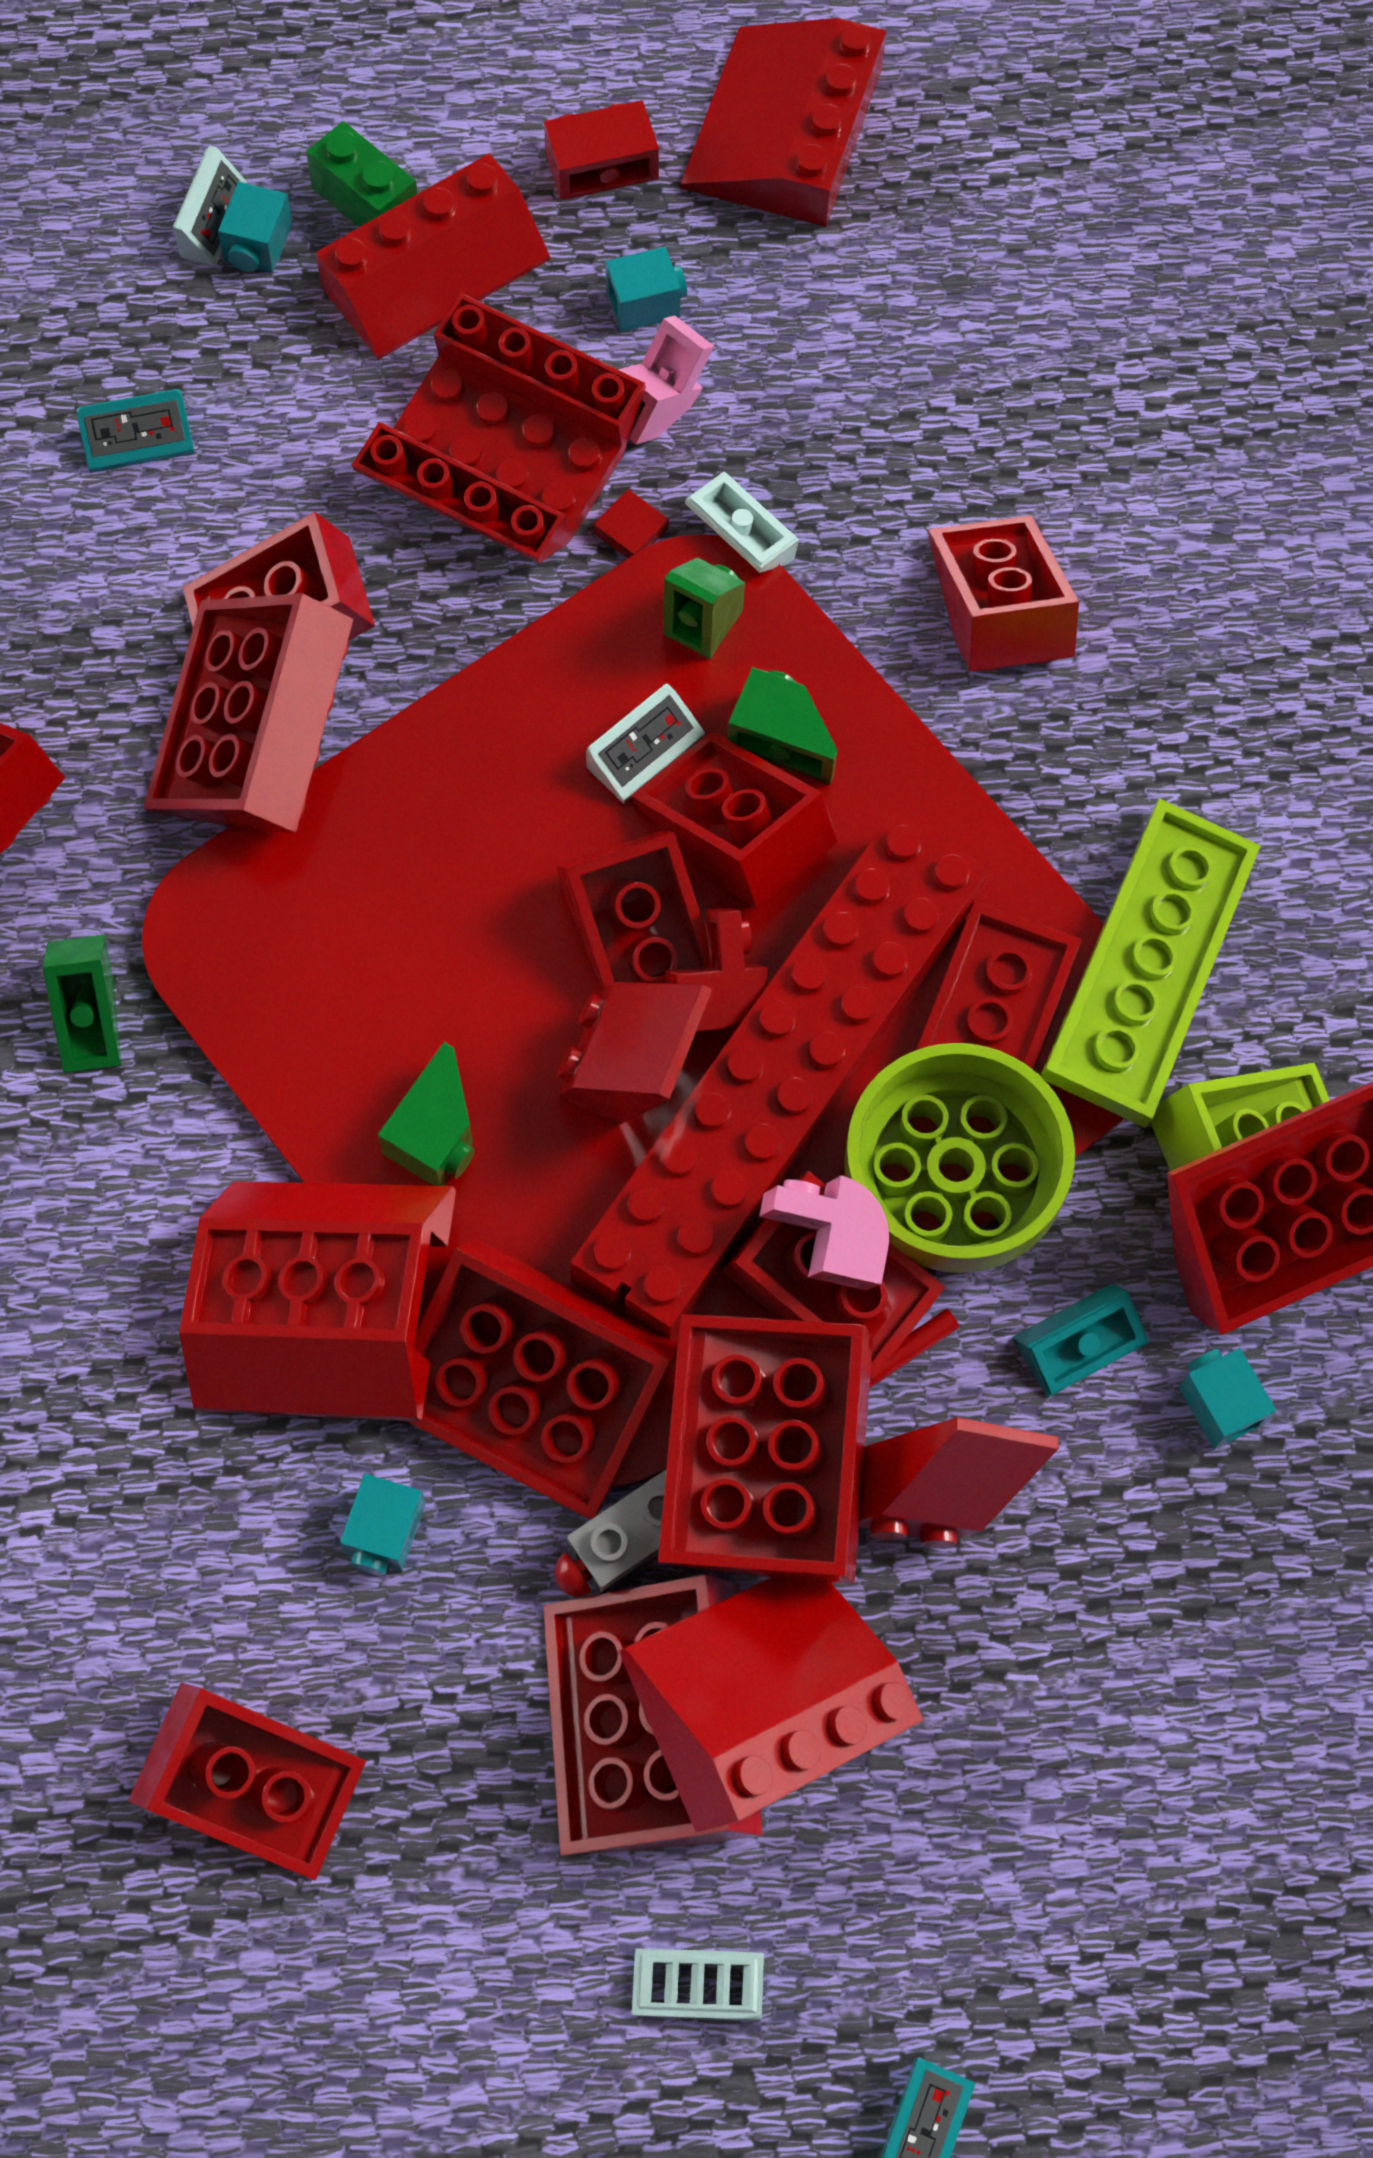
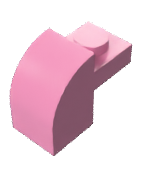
[619,316,714,445]
[759,1176,889,1291]

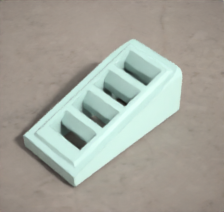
[632,1949,764,2022]

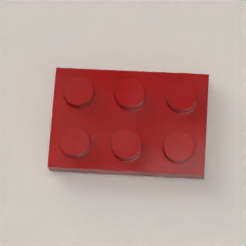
[916,901,1082,1070]

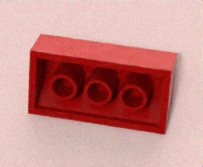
[315,153,550,360]

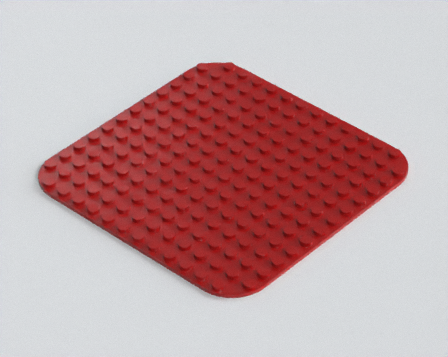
[142,534,1126,1489]

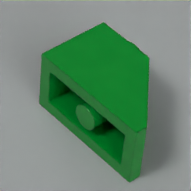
[663,557,745,659]
[727,667,838,785]
[42,934,121,1073]
[378,1042,475,1186]

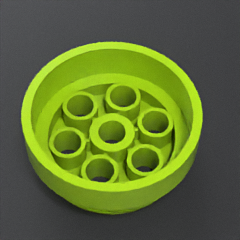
[844,1043,1075,1273]

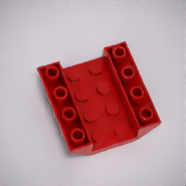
[352,292,646,563]
[179,1181,456,1422]

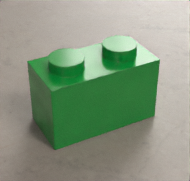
[306,121,417,227]

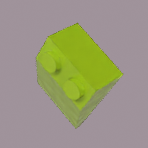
[1150,1063,1330,1171]

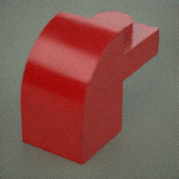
[665,908,767,1031]

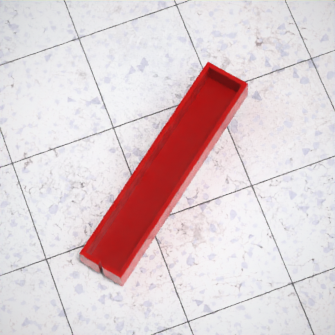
[570,810,990,1341]

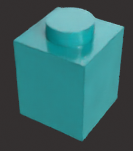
[218,181,293,273]
[606,246,687,332]
[1179,1348,1277,1450]
[340,1473,426,1576]

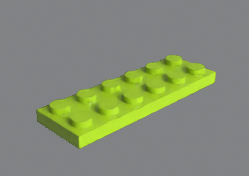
[1040,798,1261,1128]

